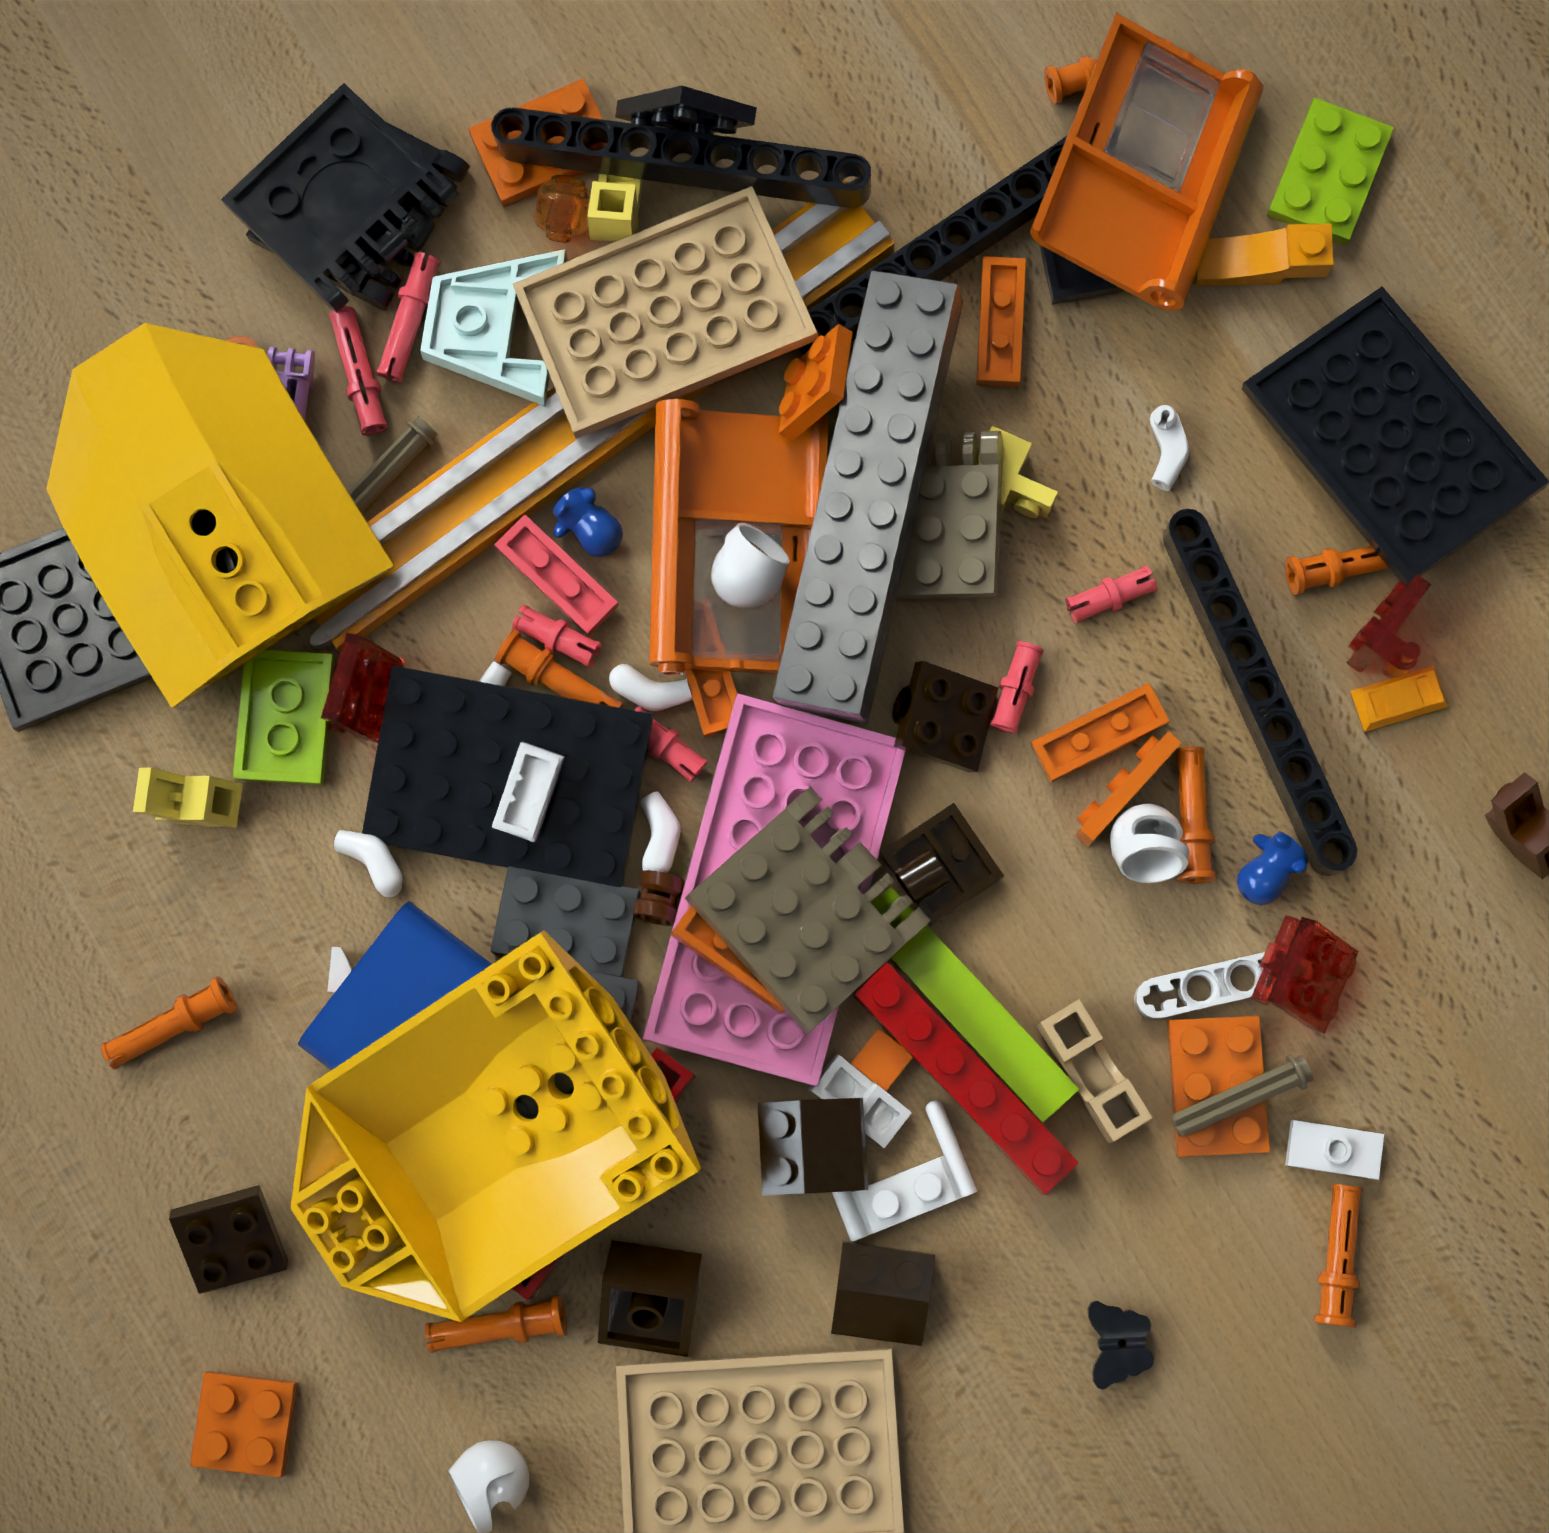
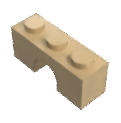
[1036,999,1152,1143]

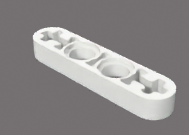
[1134,948,1308,1019]

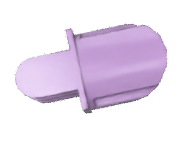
[268,346,315,420]

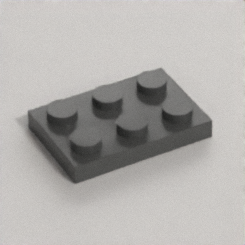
[490,866,640,977]

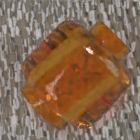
[534,174,591,243]

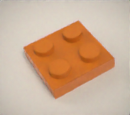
[779,324,853,441]
[190,1371,298,1478]

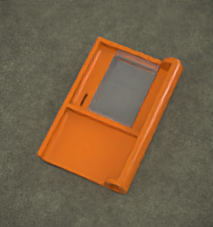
[1030,12,1263,311]
[649,399,828,676]

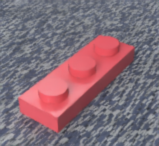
[494,515,619,636]

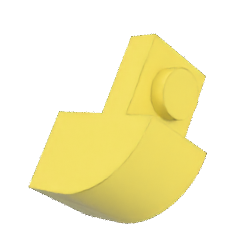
[587,174,643,242]
[977,426,1058,518]
[133,768,243,827]

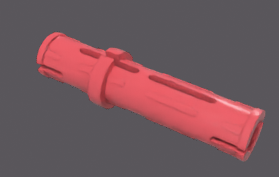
[376,252,441,383]
[329,307,388,436]

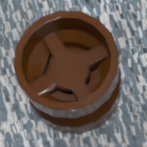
[632,870,685,926]

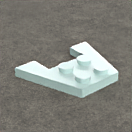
[420,249,567,406]

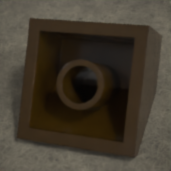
[758,1098,868,1196]
[598,1240,702,1357]
[831,1241,935,1346]

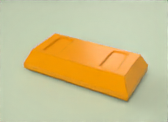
[1350,666,1449,733]

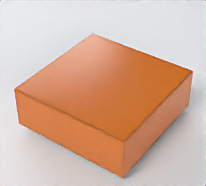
[851,1028,913,1091]

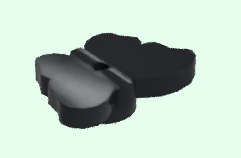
[1087,1301,1154,1390]

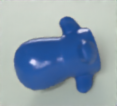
[553,487,623,557]
[1237,831,1308,906]

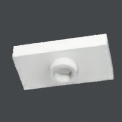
[492,742,565,842]
[1285,1120,1384,1180]

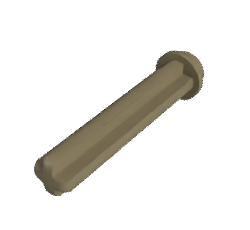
[348,416,437,514]
[1171,1055,1313,1137]

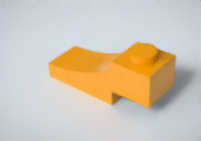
[1195,223,1334,286]

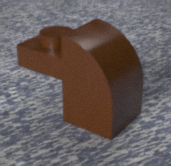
[1485,772,1549,880]

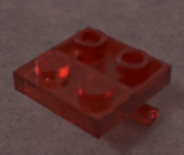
[1346,574,1431,678]
[321,633,405,743]
[1251,915,1359,1034]

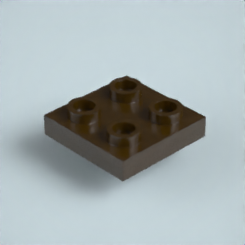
[892,661,998,772]
[880,803,1004,927]
[169,1185,288,1294]

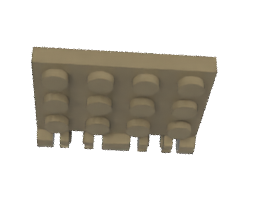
[827,431,1003,599]
[685,786,931,1034]

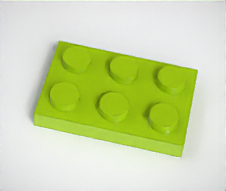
[1266,97,1394,246]
[233,650,336,786]

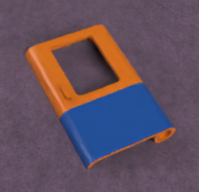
[298,901,492,1070]

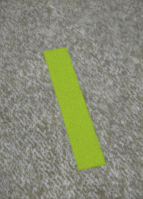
[870,887,1080,1123]

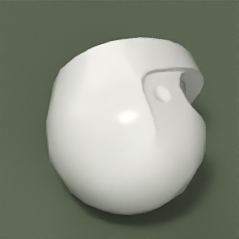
[711,523,790,609]
[1110,804,1190,883]
[448,1440,530,1533]

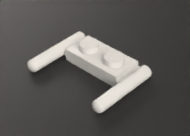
[832,1100,978,1242]

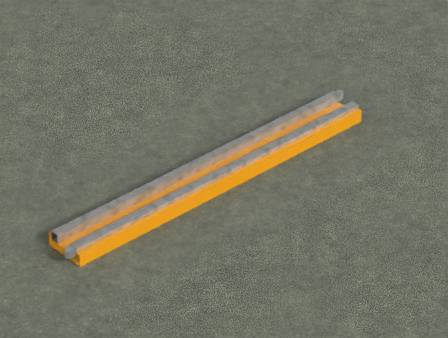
[310,178,895,654]

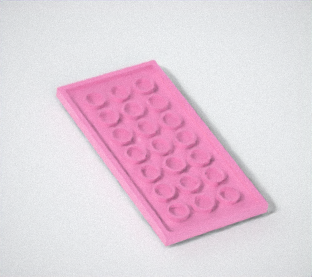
[642,693,905,1087]

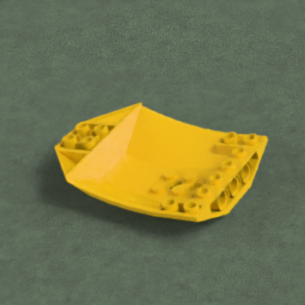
[46,323,396,708]
[290,930,701,1322]

